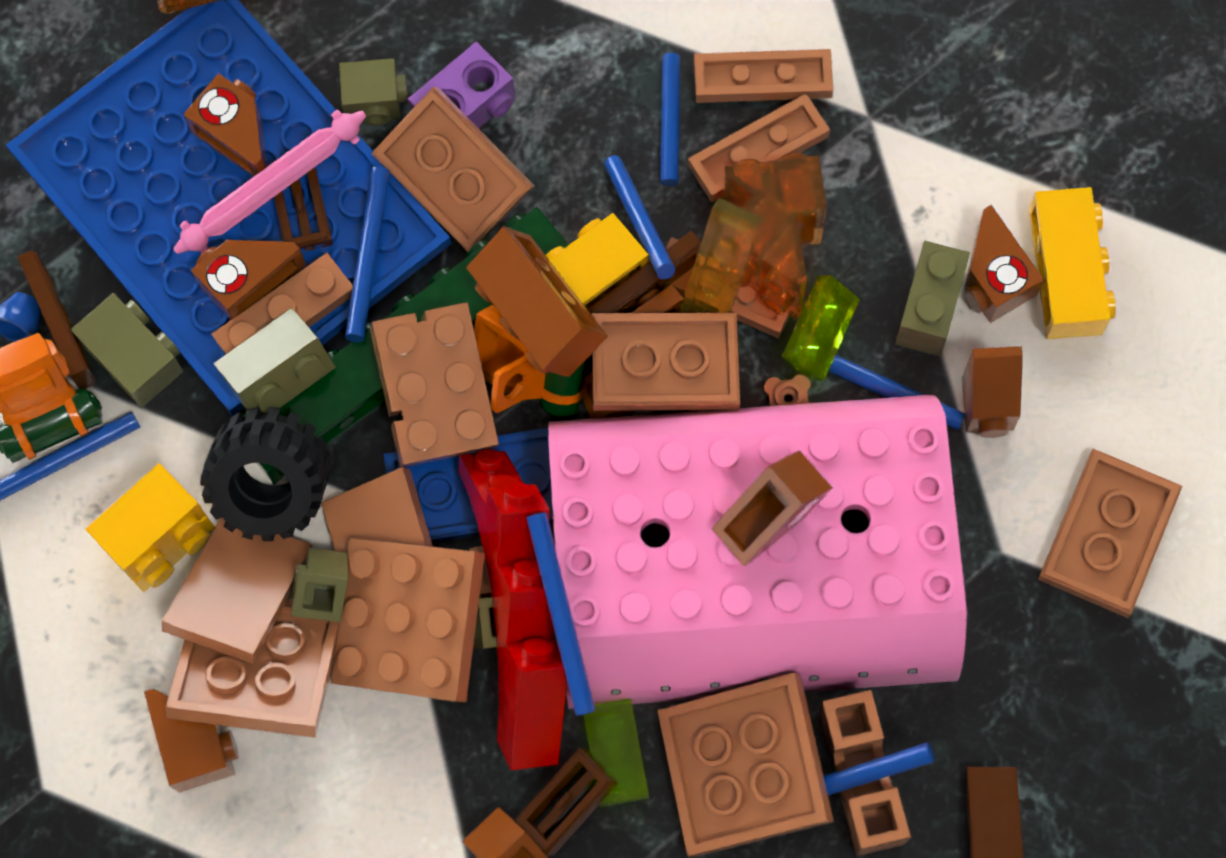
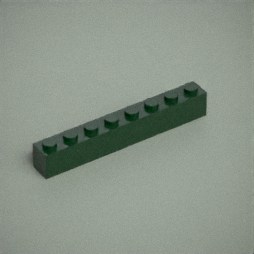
[243,207,569,485]

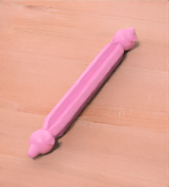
[173,110,366,254]

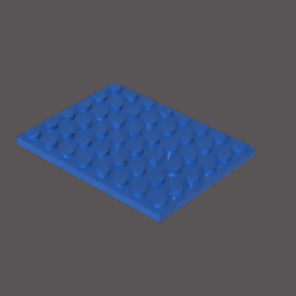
[6,0,451,416]

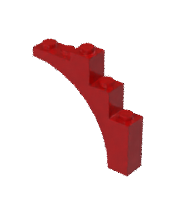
[458,450,567,770]

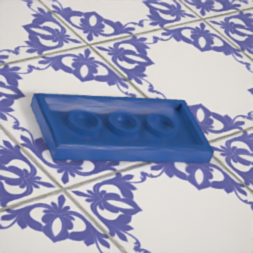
[384,427,554,543]

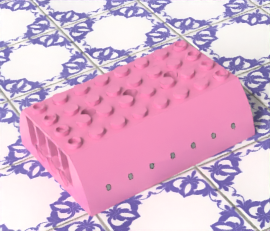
[548,395,967,709]

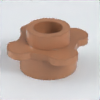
[764,375,811,406]

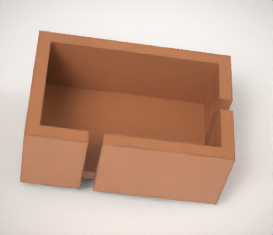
[370,302,499,468]

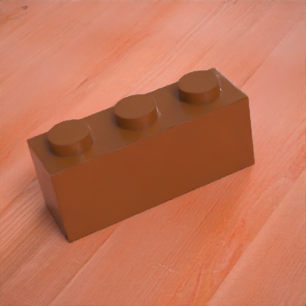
[466,226,608,377]

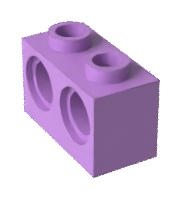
[408,42,516,129]

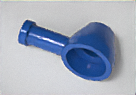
[0,292,41,342]

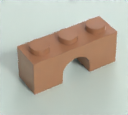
[819,690,911,856]

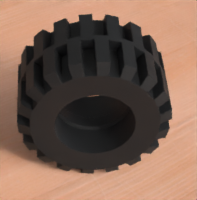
[200,407,331,541]

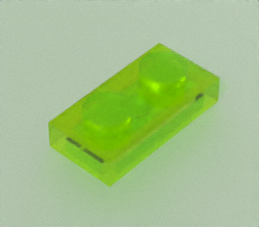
[782,275,860,381]
[583,699,649,807]

